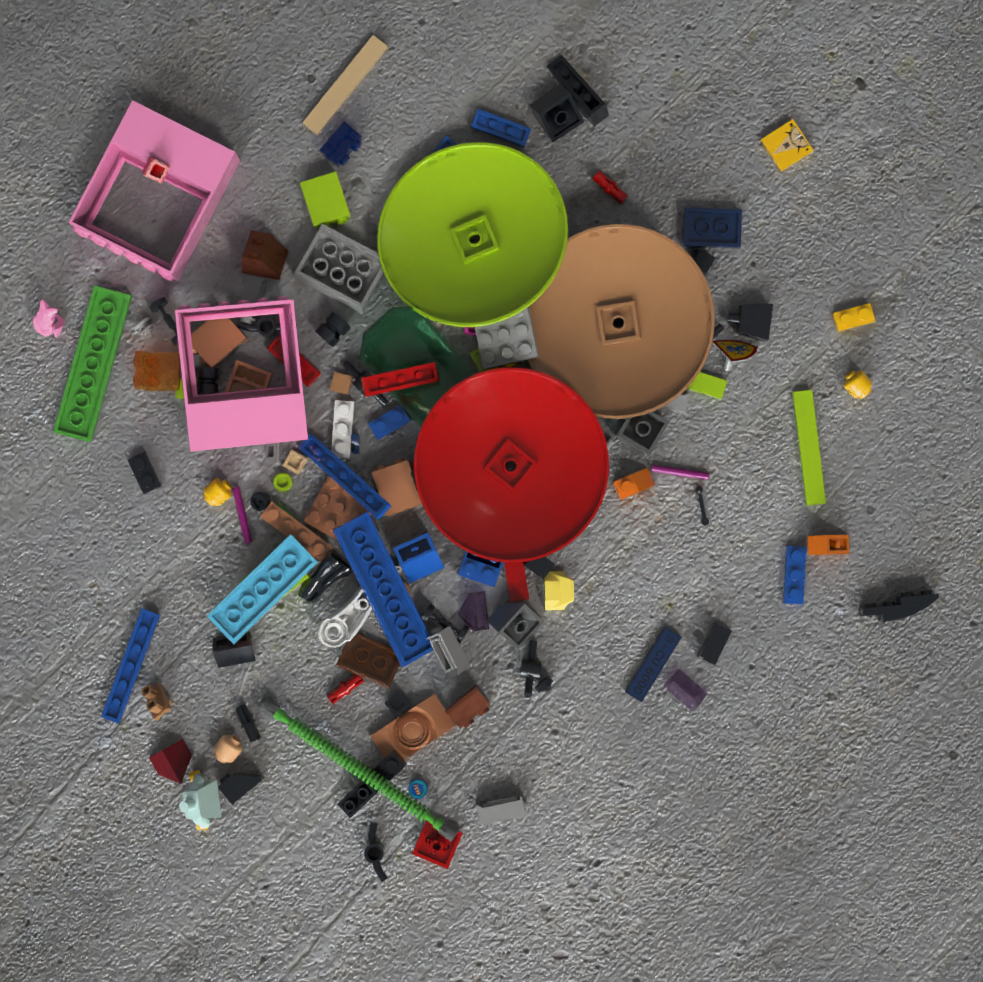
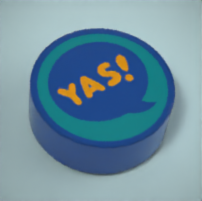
[408,779,428,799]

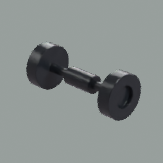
[149,297,178,346]
[421,603,470,643]

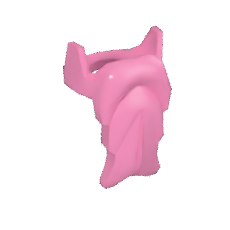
[33,299,65,337]

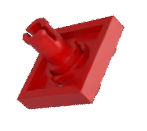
[412,820,463,869]

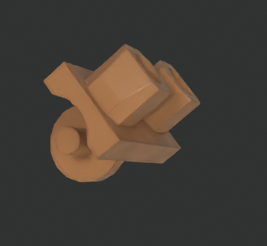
[141,682,172,721]

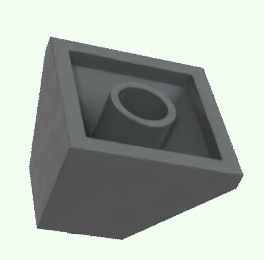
[487,602,544,650]

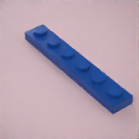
[298,434,391,520]
[101,608,161,724]

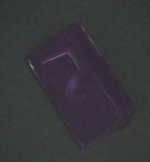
[664,669,707,711]

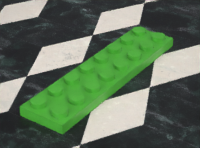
[53,285,132,443]

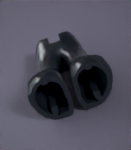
[298,551,353,603]

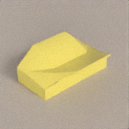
[544,571,574,610]

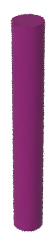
[651,464,709,480]
[232,487,252,544]

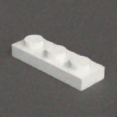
[331,400,355,459]

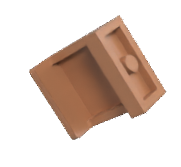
[191,318,248,368]
[371,458,422,516]

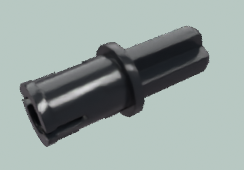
[236,704,262,743]

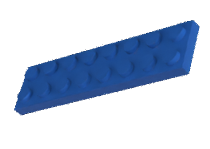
[333,512,433,667]

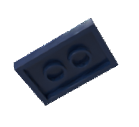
[683,207,742,249]

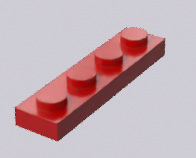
[361,362,439,397]

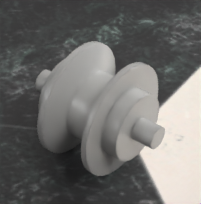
[134,317,155,337]

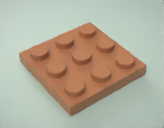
[304,476,371,541]

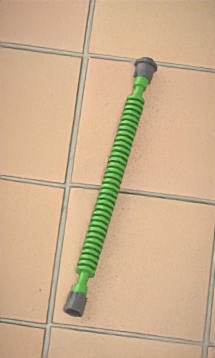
[258,696,460,842]

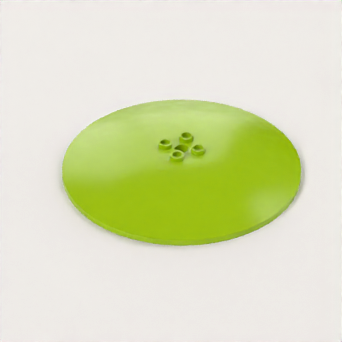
[377,142,568,327]

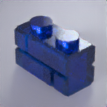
[319,122,362,168]

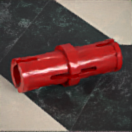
[592,170,628,204]
[326,674,364,705]

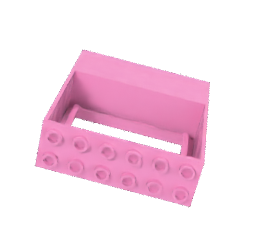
[68,100,240,281]
[175,296,308,452]

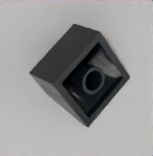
[530,84,584,142]

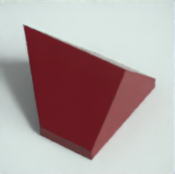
[149,739,192,784]

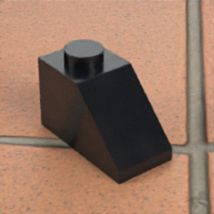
[218,772,264,805]

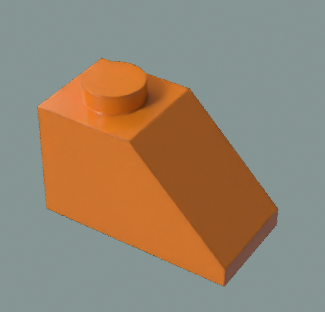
[612,468,655,500]
[807,535,850,555]

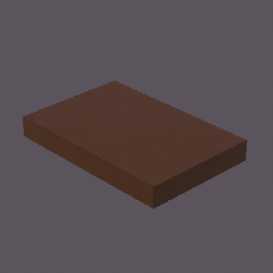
[336,633,400,689]

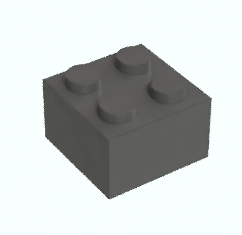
[616,412,670,456]

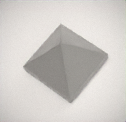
[265,442,283,462]

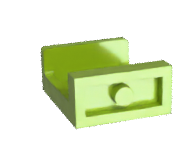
[300,171,351,229]

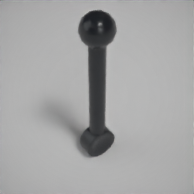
[695,486,709,526]

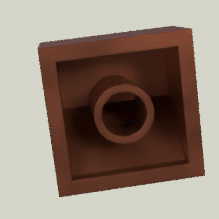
[242,230,288,280]
[445,685,490,729]

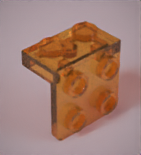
[133,351,180,392]

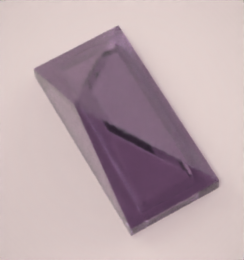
[458,591,489,631]

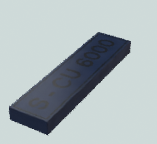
[625,627,682,703]

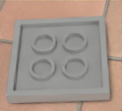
[475,306,539,369]

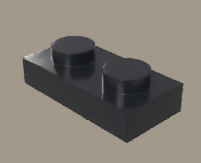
[128,452,162,494]

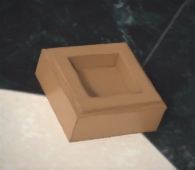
[329,372,353,395]

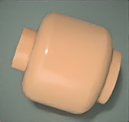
[213,734,243,763]

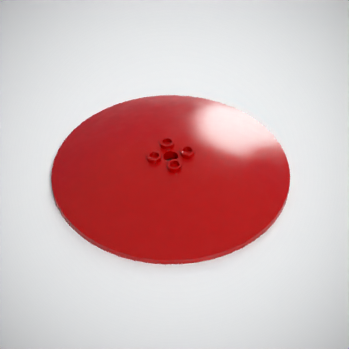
[414,368,609,563]

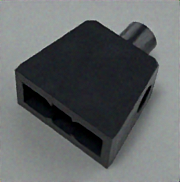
[727,304,773,343]

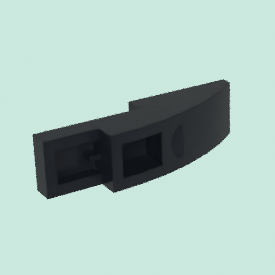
[859,590,939,622]
[337,750,407,818]

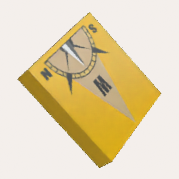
[760,119,814,172]

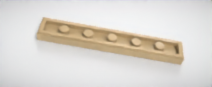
[302,35,388,136]

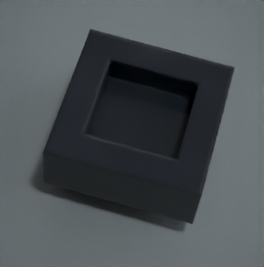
[384,690,411,717]

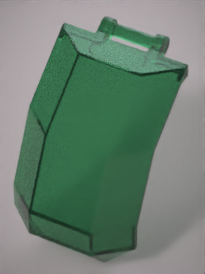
[359,306,476,427]

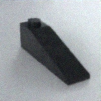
[547,55,609,127]

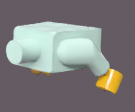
[179,770,222,830]

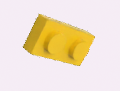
[832,303,875,332]

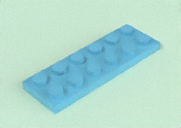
[207,534,318,644]

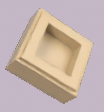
[282,449,309,475]

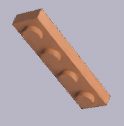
[260,501,334,562]

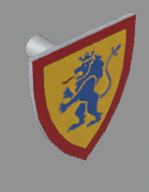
[712,340,758,371]

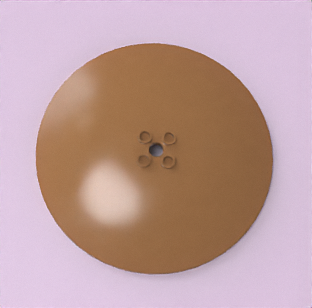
[528,224,715,419]

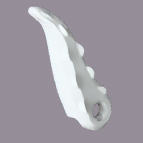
[318,565,402,648]

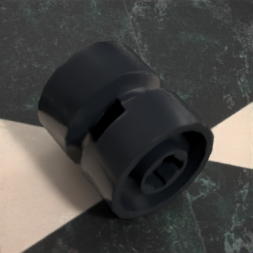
[315,311,351,347]
[195,367,219,395]

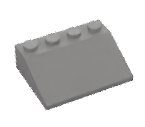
[294,224,384,314]

